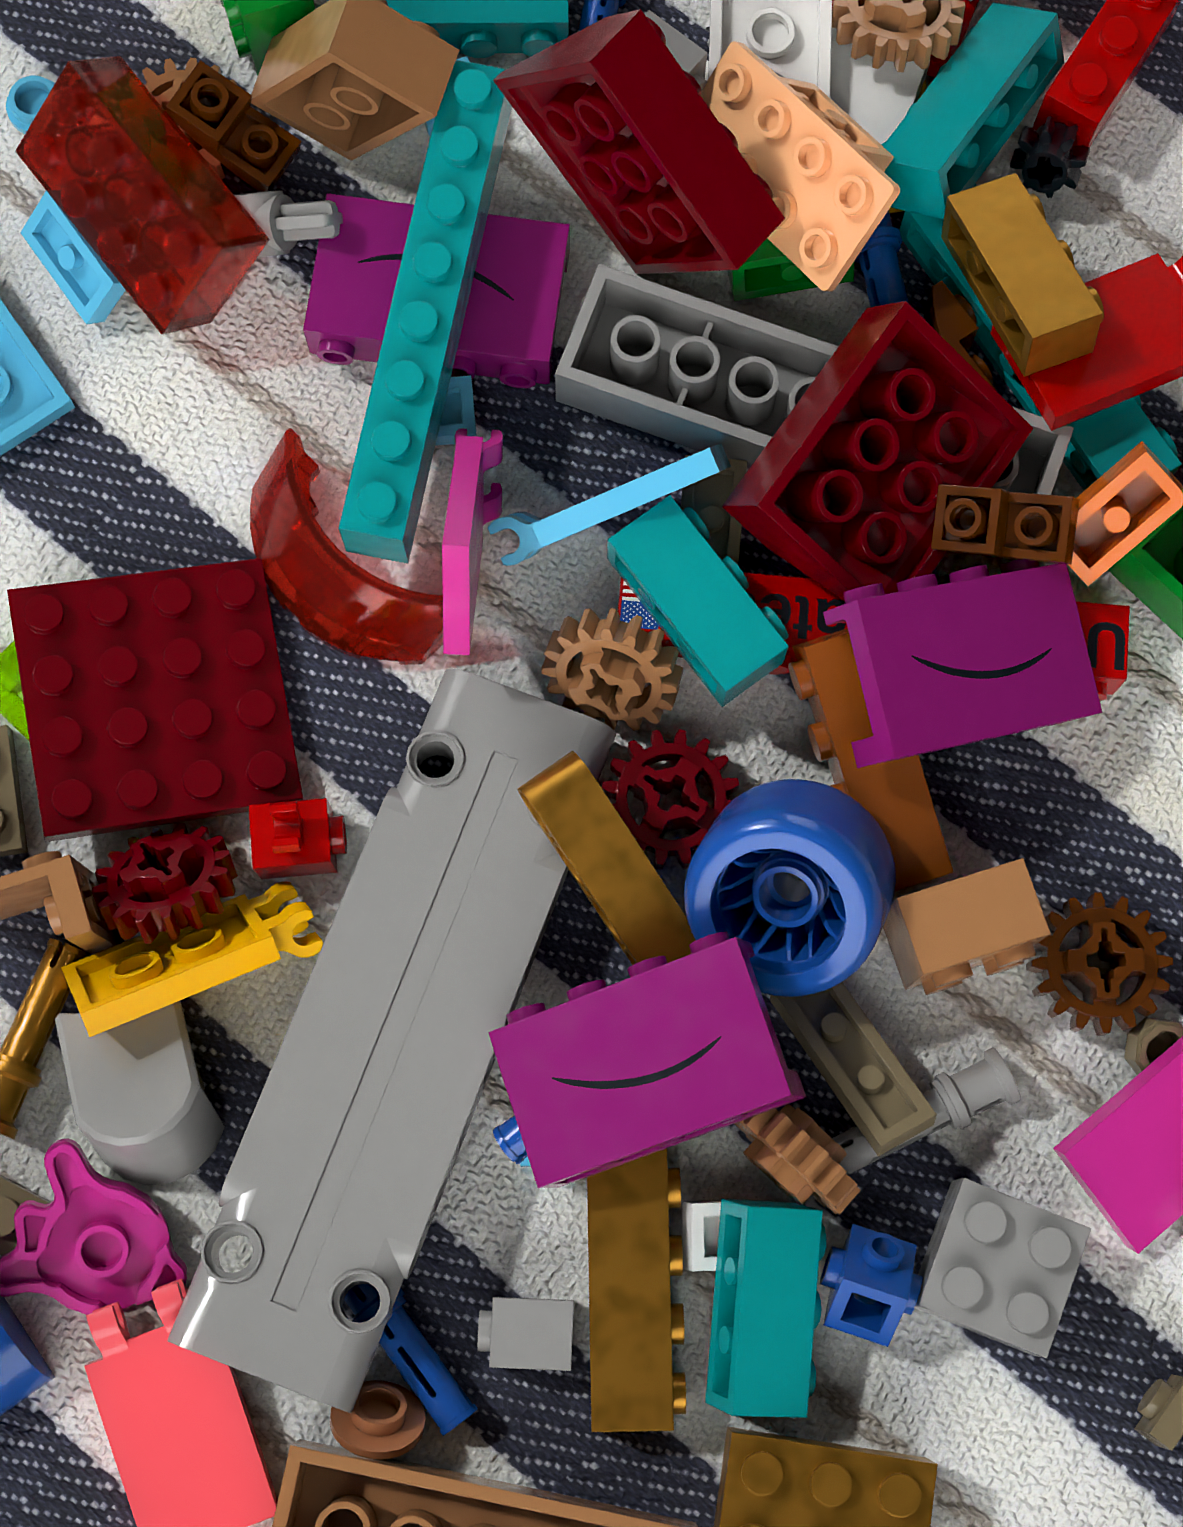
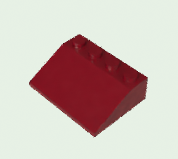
[493,9,785,274]
[722,301,1034,601]

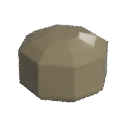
[1124,1017,1183,1075]

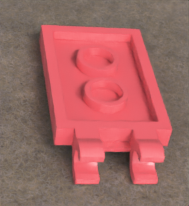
[84,1278,278,1527]

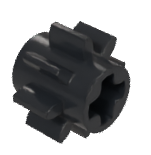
[1010,116,1090,198]

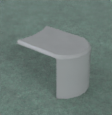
[55,1000,225,1186]

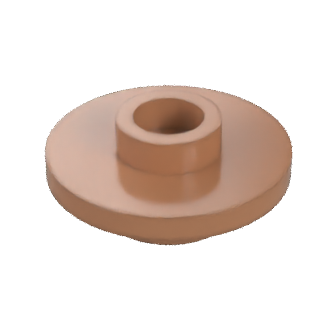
[330,1380,425,1460]

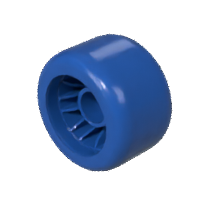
[684,779,896,997]

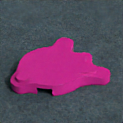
[0,1138,188,1315]

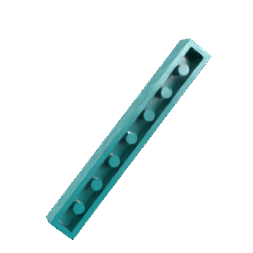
[339,60,512,564]

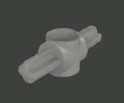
[176,191,343,259]

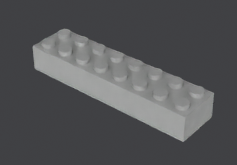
[555,263,1074,561]

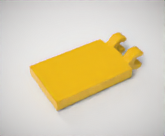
[61,882,323,1037]

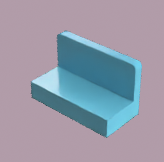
[20,186,165,325]

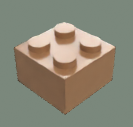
[883,858,1051,995]

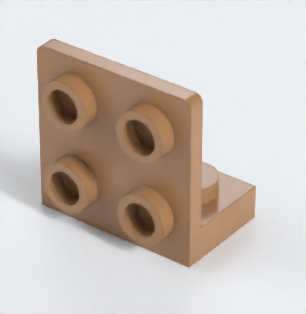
[0,851,118,955]

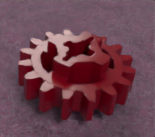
[602,729,739,870]
[92,823,238,944]

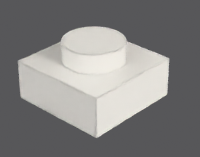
[682,1199,746,1272]

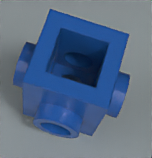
[820,1224,923,1347]

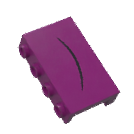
[303,193,570,388]
[823,559,1103,768]
[488,932,806,1188]

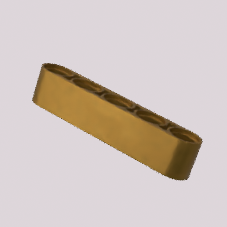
[517,751,696,965]

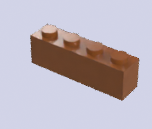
[789,628,954,892]

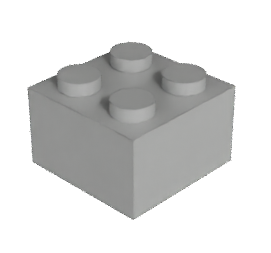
[915,1178,1092,1358]

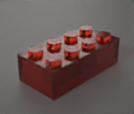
[15,56,270,334]

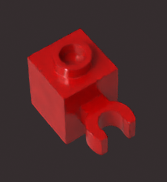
[249,798,347,879]

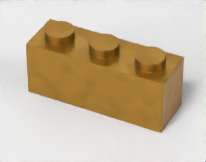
[941,173,1104,377]

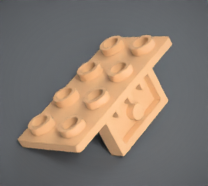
[702,41,900,292]

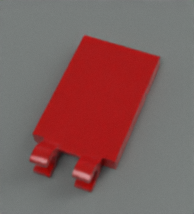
[990,253,1183,431]

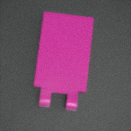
[442,428,503,655]
[1053,1036,1183,1254]

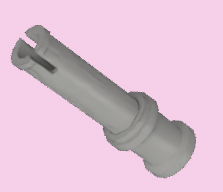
[832,1047,1021,1175]

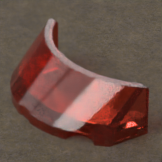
[250,428,443,665]

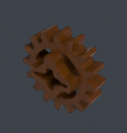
[1026,892,1173,1036]

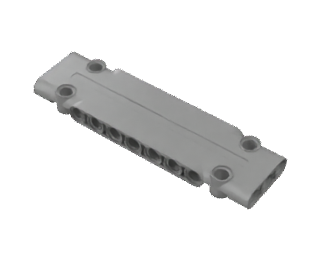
[167,668,616,1413]

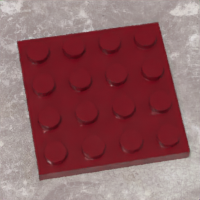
[7,558,303,842]

